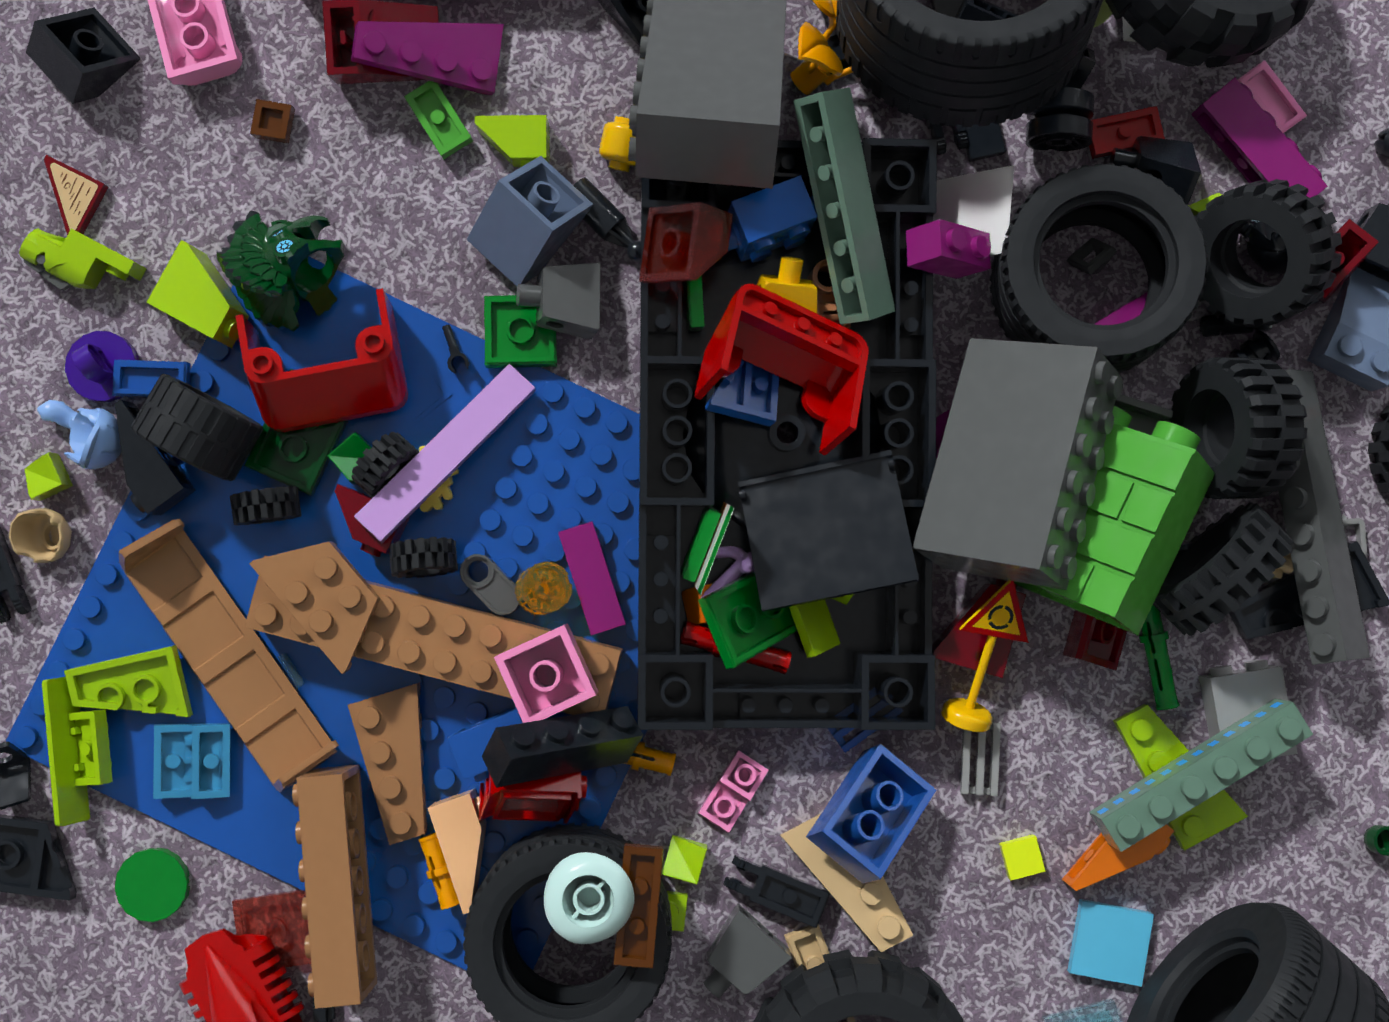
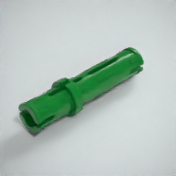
[1139,605,1180,710]

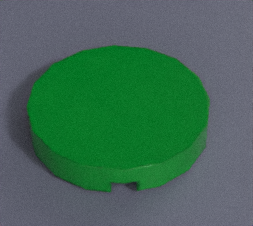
[115,848,190,922]

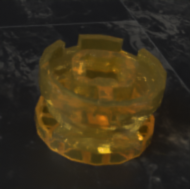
[515,561,572,615]

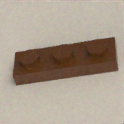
[614,843,664,968]

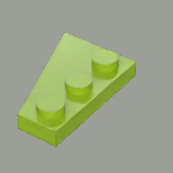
[64,645,193,717]

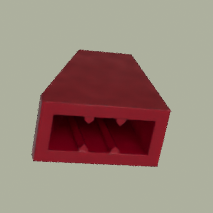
[932,579,1026,678]

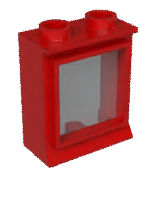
[479,772,587,824]

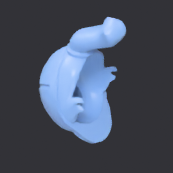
[37,400,122,469]

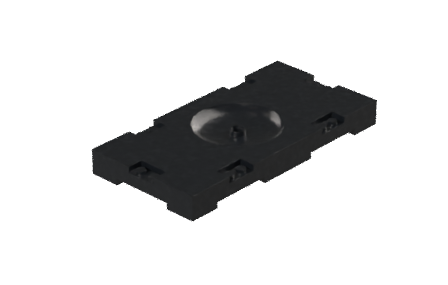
[637,138,937,730]

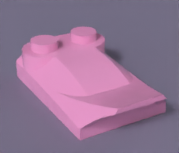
[148,0,242,86]

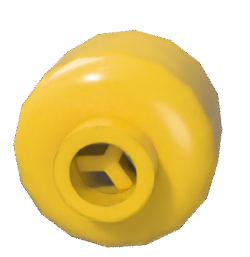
[599,116,635,172]

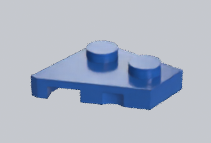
[705,360,779,427]

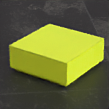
[999,834,1046,881]

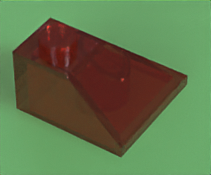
[639,202,733,283]

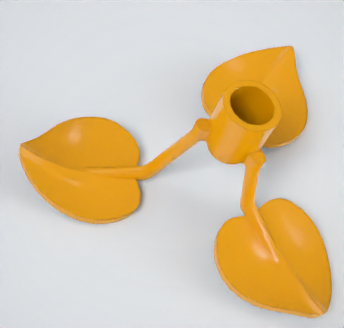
[790,0,853,95]

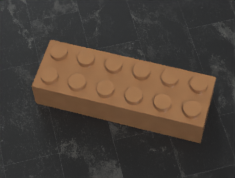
[292,764,377,1009]

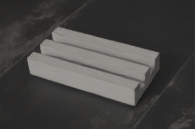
[960,722,1001,796]

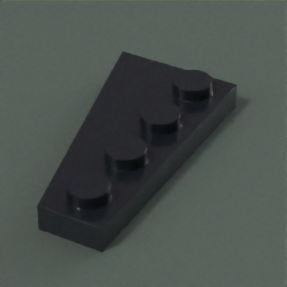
[1229,541,1389,639]

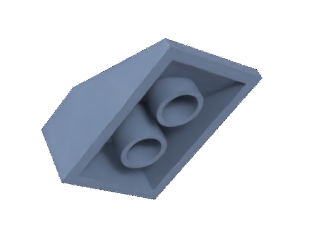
[1307,268,1389,391]

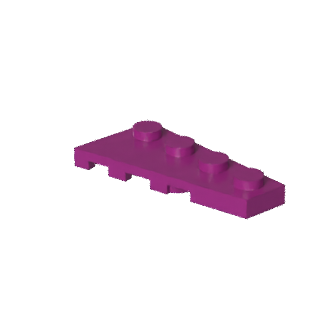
[351,21,504,95]

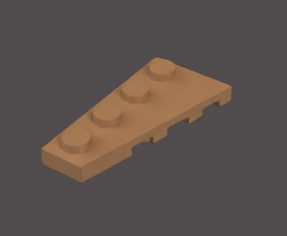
[348,682,427,845]

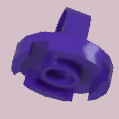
[65,331,139,402]

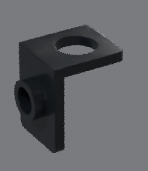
[0,742,31,810]

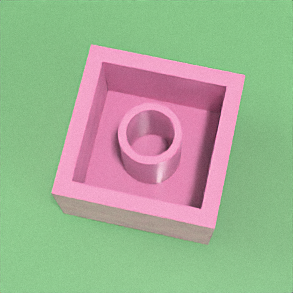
[494,624,599,723]

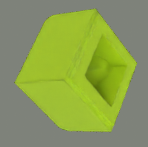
[24,452,73,501]
[662,835,707,885]

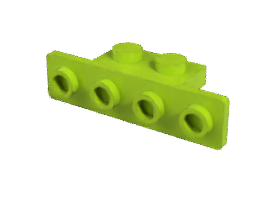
[42,677,113,826]

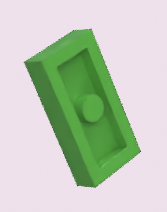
[404,81,473,160]

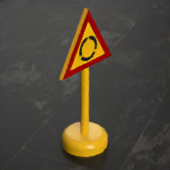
[941,580,1029,732]

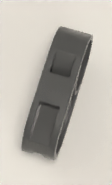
[460,554,522,615]

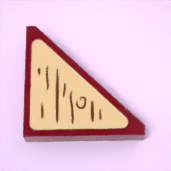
[44,155,108,235]

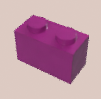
[906,219,991,279]

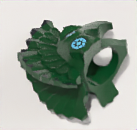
[217,211,344,332]

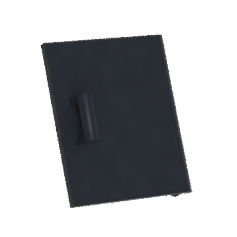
[738,450,919,612]

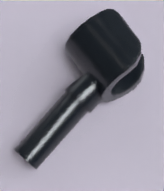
[442,324,471,373]

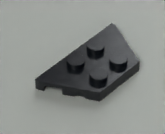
[0,814,77,901]

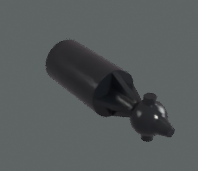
[573,177,641,262]

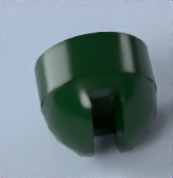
[1364,825,1389,856]

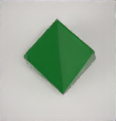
[327,432,372,485]

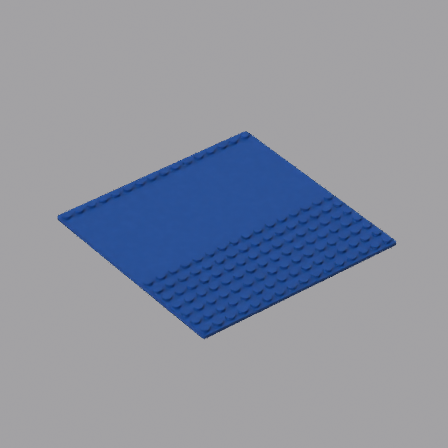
[6,256,647,970]

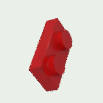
[1089,106,1165,159]

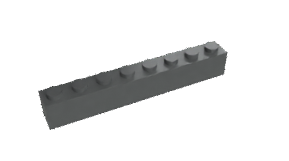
[1278,369,1370,665]

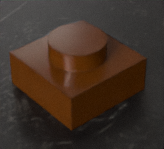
[250,99,295,144]

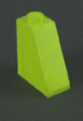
[146,240,249,348]

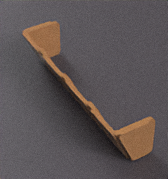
[119,519,339,793]

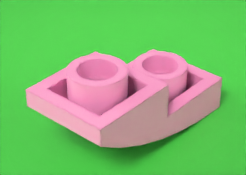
[697,750,769,833]

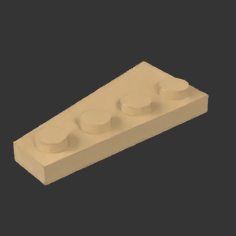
[780,814,914,952]

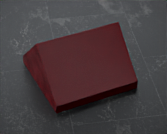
[1063,610,1127,671]

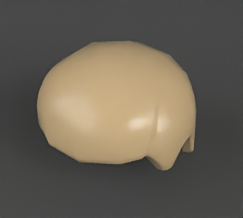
[9,508,72,563]

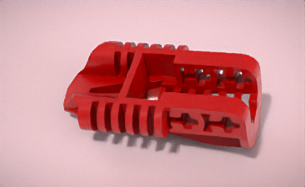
[179,928,305,1022]

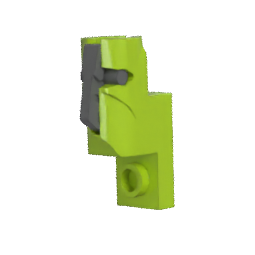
[19,228,147,291]

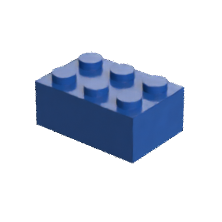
[806,744,936,884]

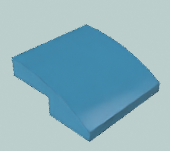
[153,723,230,799]

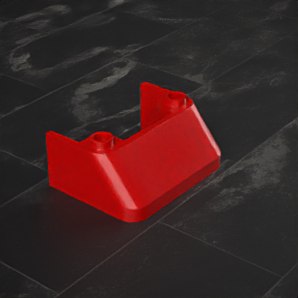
[694,284,869,455]
[235,288,408,432]

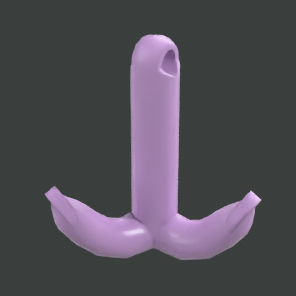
[700,546,754,599]

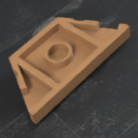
[249,541,380,674]

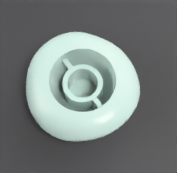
[544,852,635,944]

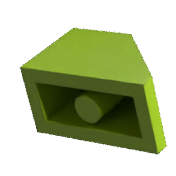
[475,115,550,167]

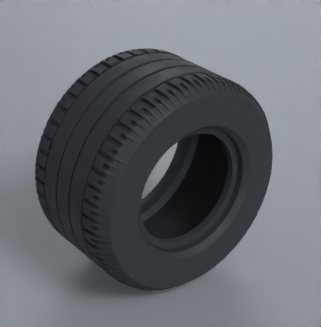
[1127,902,1389,1022]

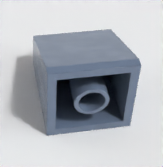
[466,156,593,286]

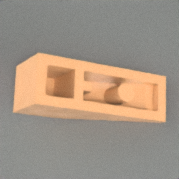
[428,788,487,914]

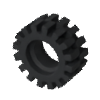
[352,432,419,498]
[230,486,302,526]
[389,537,458,578]

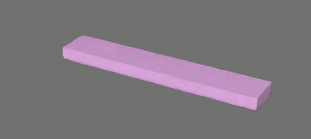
[354,364,536,543]

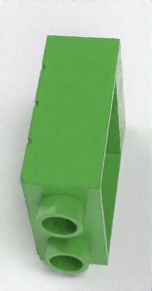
[1007,406,1215,636]

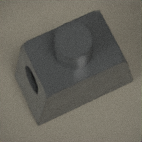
[516,263,600,339]
[703,903,792,998]

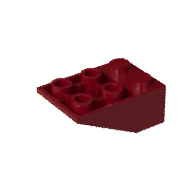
[322,0,439,84]

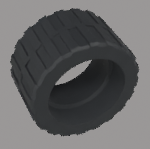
[131,374,263,481]

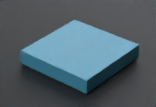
[1067,899,1154,987]

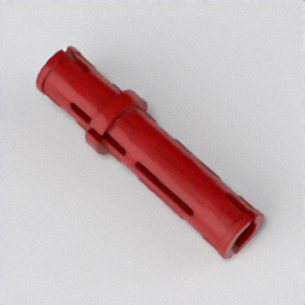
[680,621,792,674]

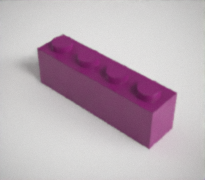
[1191,77,1328,198]

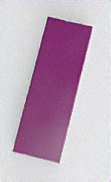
[558,521,626,636]

